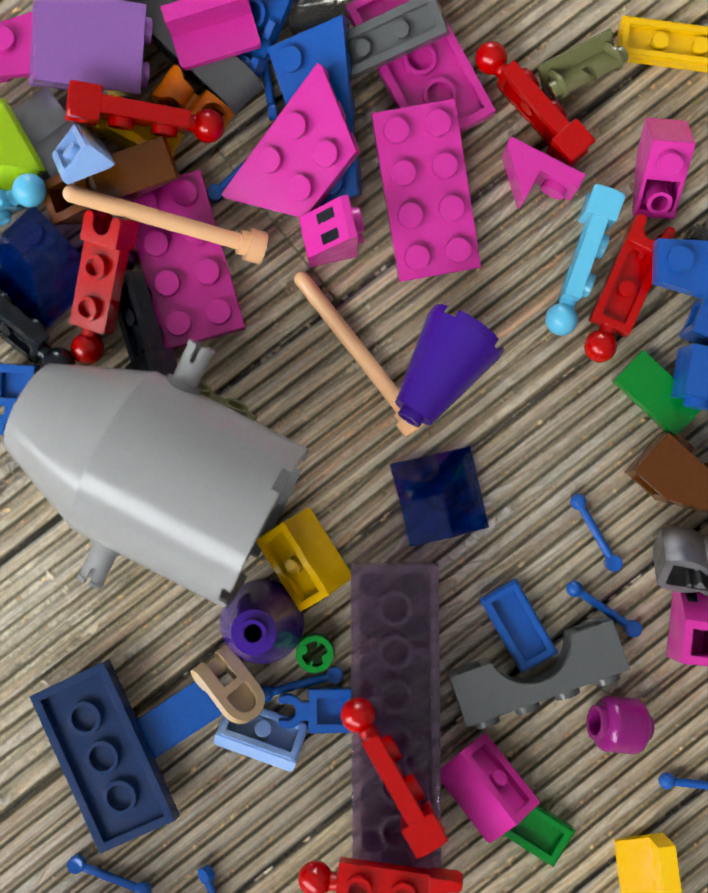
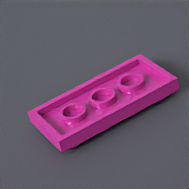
[345,0,496,134]
[371,99,481,282]
[132,170,246,350]

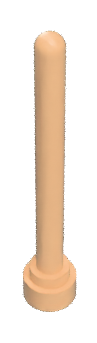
[63,185,268,264]
[294,271,425,438]

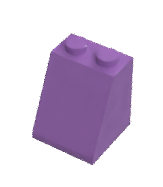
[29,0,152,97]

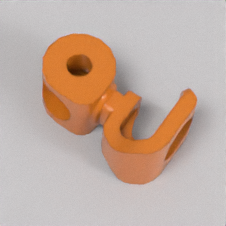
[151,64,235,143]

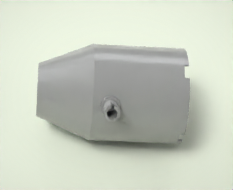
[3,339,309,609]

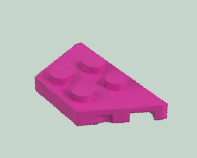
[221,63,361,217]

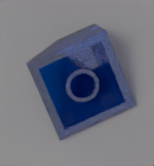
[0,207,82,329]
[389,446,489,547]

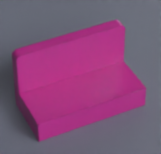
[160,0,261,71]
[436,732,541,843]

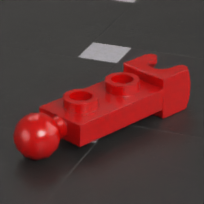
[475,41,595,167]
[65,80,225,143]
[69,209,139,365]
[584,214,676,363]
[340,697,448,859]
[298,857,463,893]

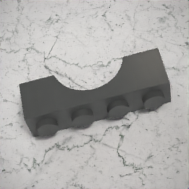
[446,616,630,729]

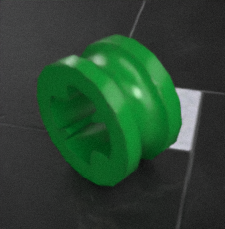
[296,633,334,673]

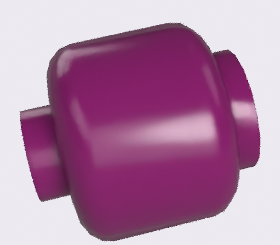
[586,696,655,755]

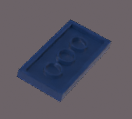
[30,659,180,854]

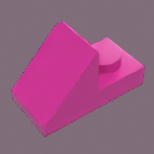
[501,136,586,210]

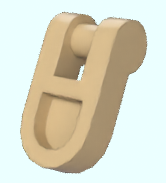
[191,645,265,724]

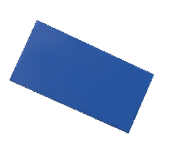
[478,578,558,673]
[137,681,222,758]

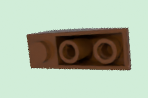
[44,136,180,225]
[624,433,708,514]

